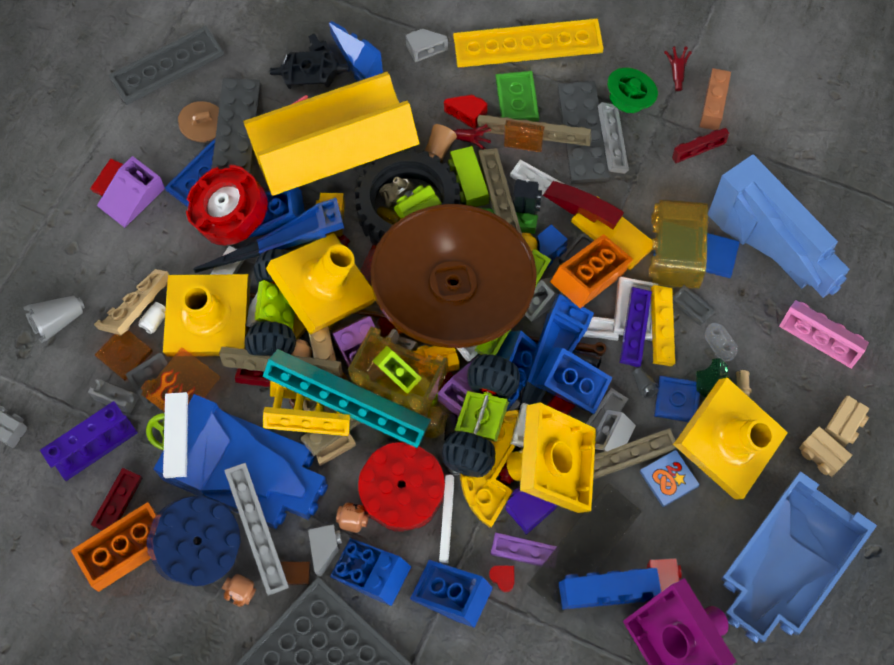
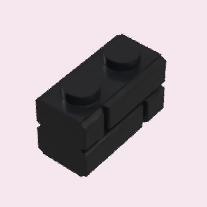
[513,179,542,215]

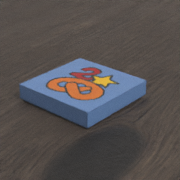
[640,450,700,507]

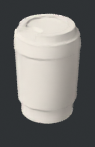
[138,302,166,334]

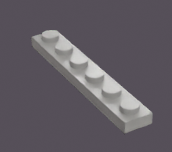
[224,463,289,596]

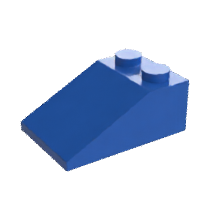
[248,187,305,238]
[534,347,613,414]
[410,560,493,628]

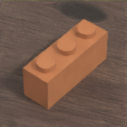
[699,68,731,130]

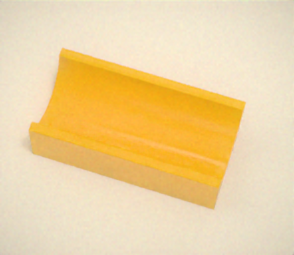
[243,72,419,196]

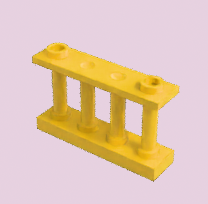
[263,380,350,436]

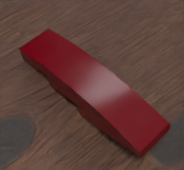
[543,181,624,229]

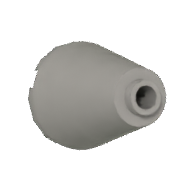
[24,295,85,343]

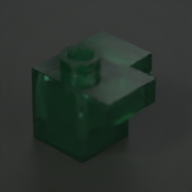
[696,358,732,397]

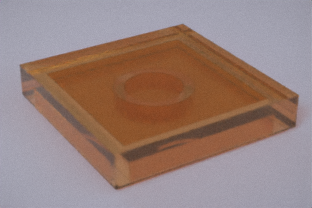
[504,120,544,152]
[95,330,153,381]

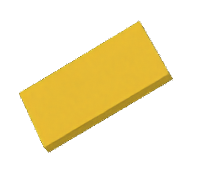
[571,196,656,270]

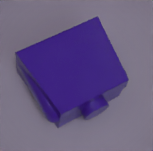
[505,486,558,535]

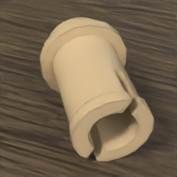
[736,370,751,397]

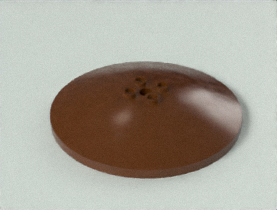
[371,204,537,348]

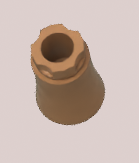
[425,124,457,163]

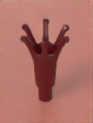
[664,46,692,91]
[453,124,491,150]

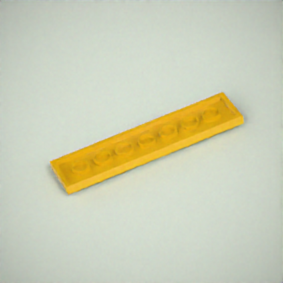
[453,18,603,68]

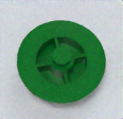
[607,68,658,113]

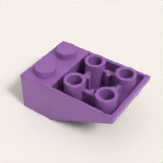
[97,156,165,228]
[331,316,388,388]
[438,356,478,417]

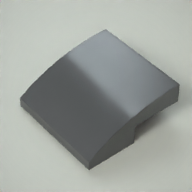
[125,352,184,409]

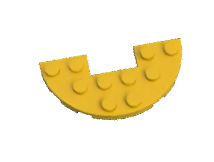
[460,410,523,528]

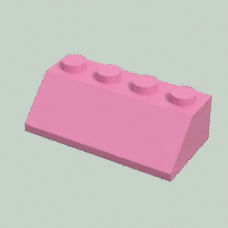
[779,300,869,369]

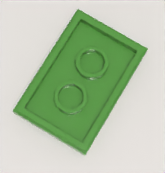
[496,71,539,122]

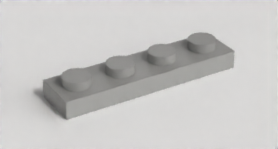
[598,102,629,174]

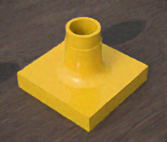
[266,233,376,335]
[163,274,251,357]
[673,378,788,499]
[507,403,596,513]

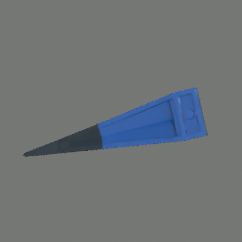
[193,198,344,273]
[518,294,594,410]

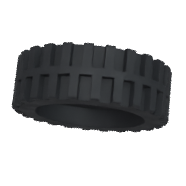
[354,148,460,245]

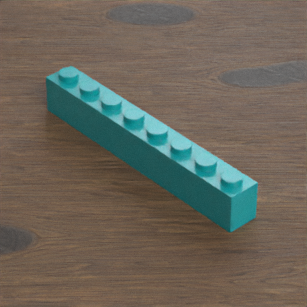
[263,349,431,448]

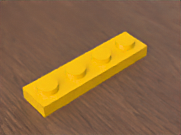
[651,285,675,366]

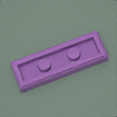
[491,532,559,569]

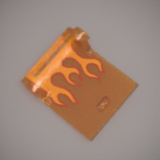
[141,347,221,413]

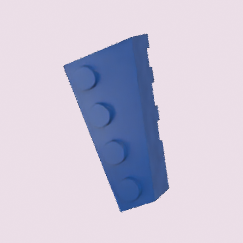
[559,568,661,610]

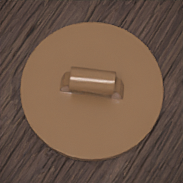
[178,101,219,142]

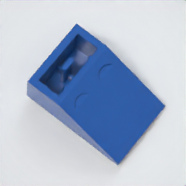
[330,538,411,606]

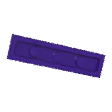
[619,287,652,367]

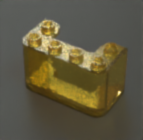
[648,199,708,289]
[348,326,448,415]

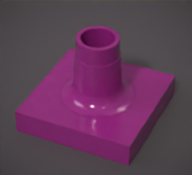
[623,578,737,665]

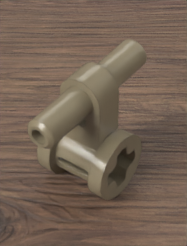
[379,177,417,209]

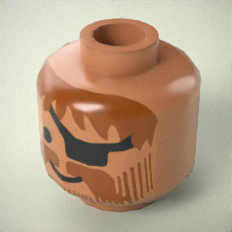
[336,502,369,533]
[222,574,256,607]

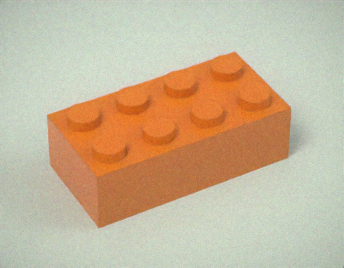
[550,234,634,309]
[71,502,157,592]

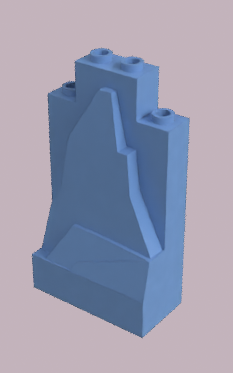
[708,154,850,298]
[721,471,877,643]

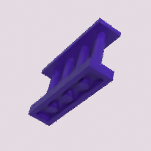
[40,401,138,481]

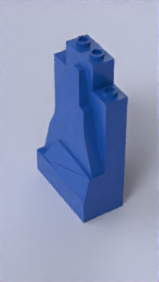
[154,394,328,529]

